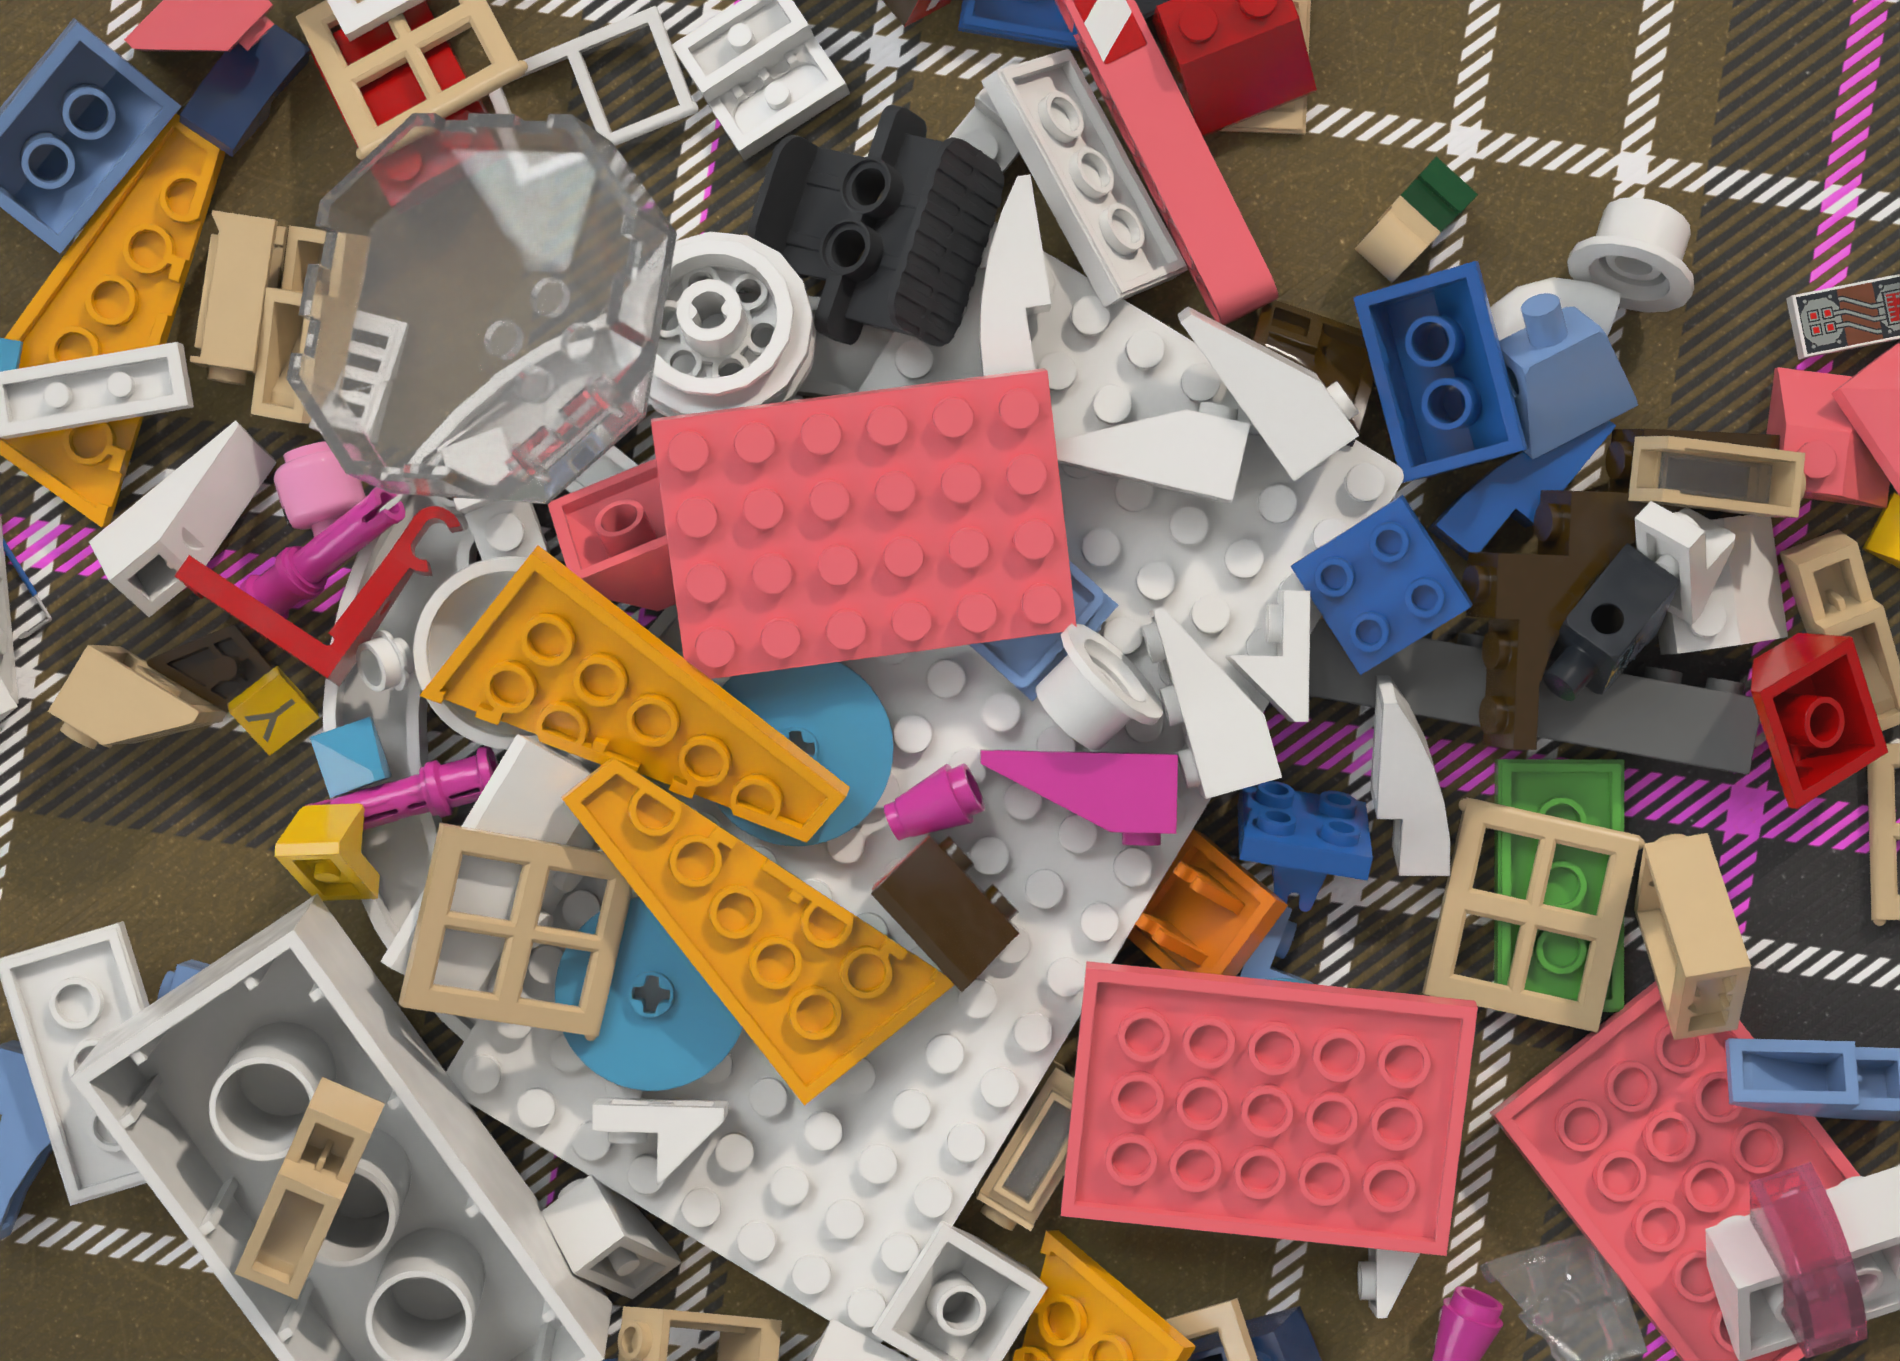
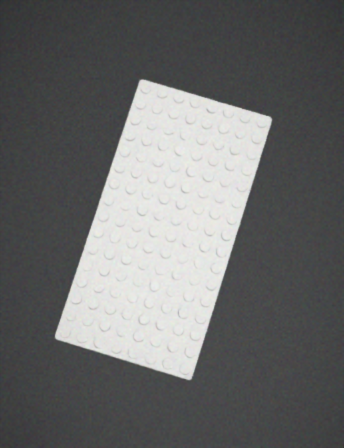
[446,222,1404,1343]

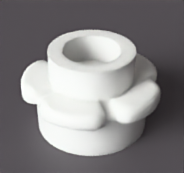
[356,630,414,692]

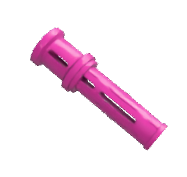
[240,485,406,619]
[305,746,499,830]

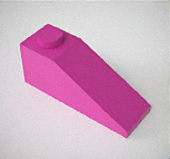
[980,749,1178,846]

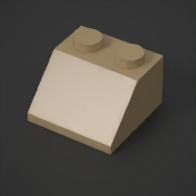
[48,645,227,749]

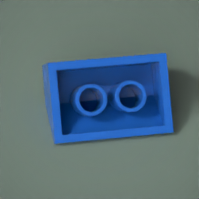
[1353,261,1527,483]

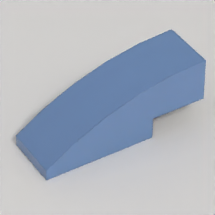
[1725,1038,1900,1121]

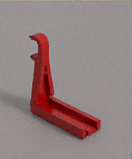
[174,506,464,687]

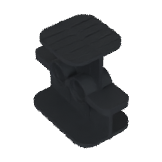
[747,105,1004,347]

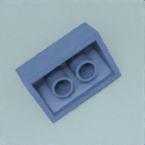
[0,18,181,253]

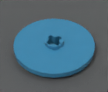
[715,662,894,846]
[555,897,743,1091]

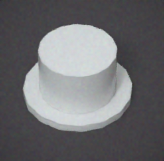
[1567,197,1694,312]
[1035,623,1163,750]

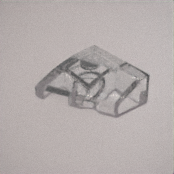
[1480,1234,1648,1361]

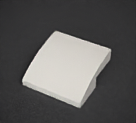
[672,0,850,161]

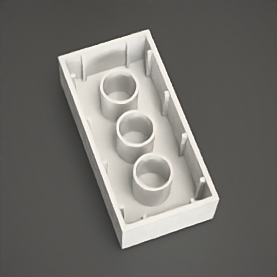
[70,894,612,1361]

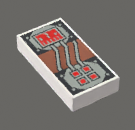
[1786,274,1900,359]

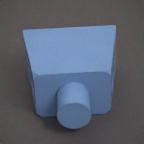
[1499,293,1638,459]

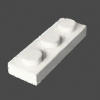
[0,342,194,439]

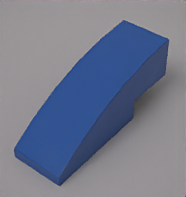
[1428,420,1616,561]

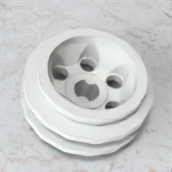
[617,232,817,417]

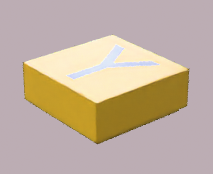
[227,666,320,756]

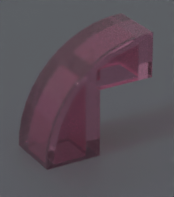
[1749,1162,1867,1359]

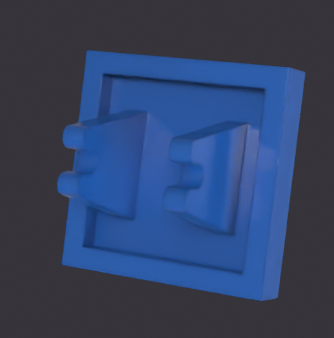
[1291,495,1473,675]
[1237,781,1373,912]

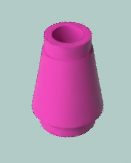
[884,763,985,841]
[1433,1286,1503,1361]

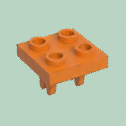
[1127,829,1288,976]

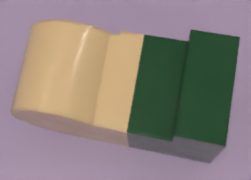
[1355,156,1478,283]

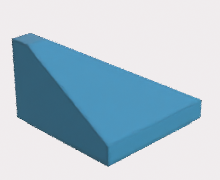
[310,716,392,798]

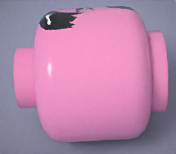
[274,441,366,537]

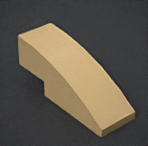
[251,226,371,424]
[1780,529,1900,731]
[234,1077,385,1300]

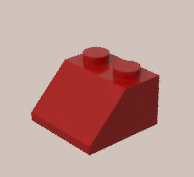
[1152,0,1317,137]
[1751,633,1888,809]

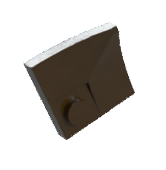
[1251,300,1374,447]

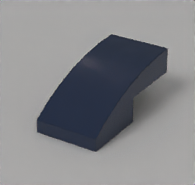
[179,24,311,157]

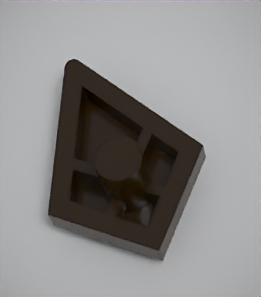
[147,624,274,713]

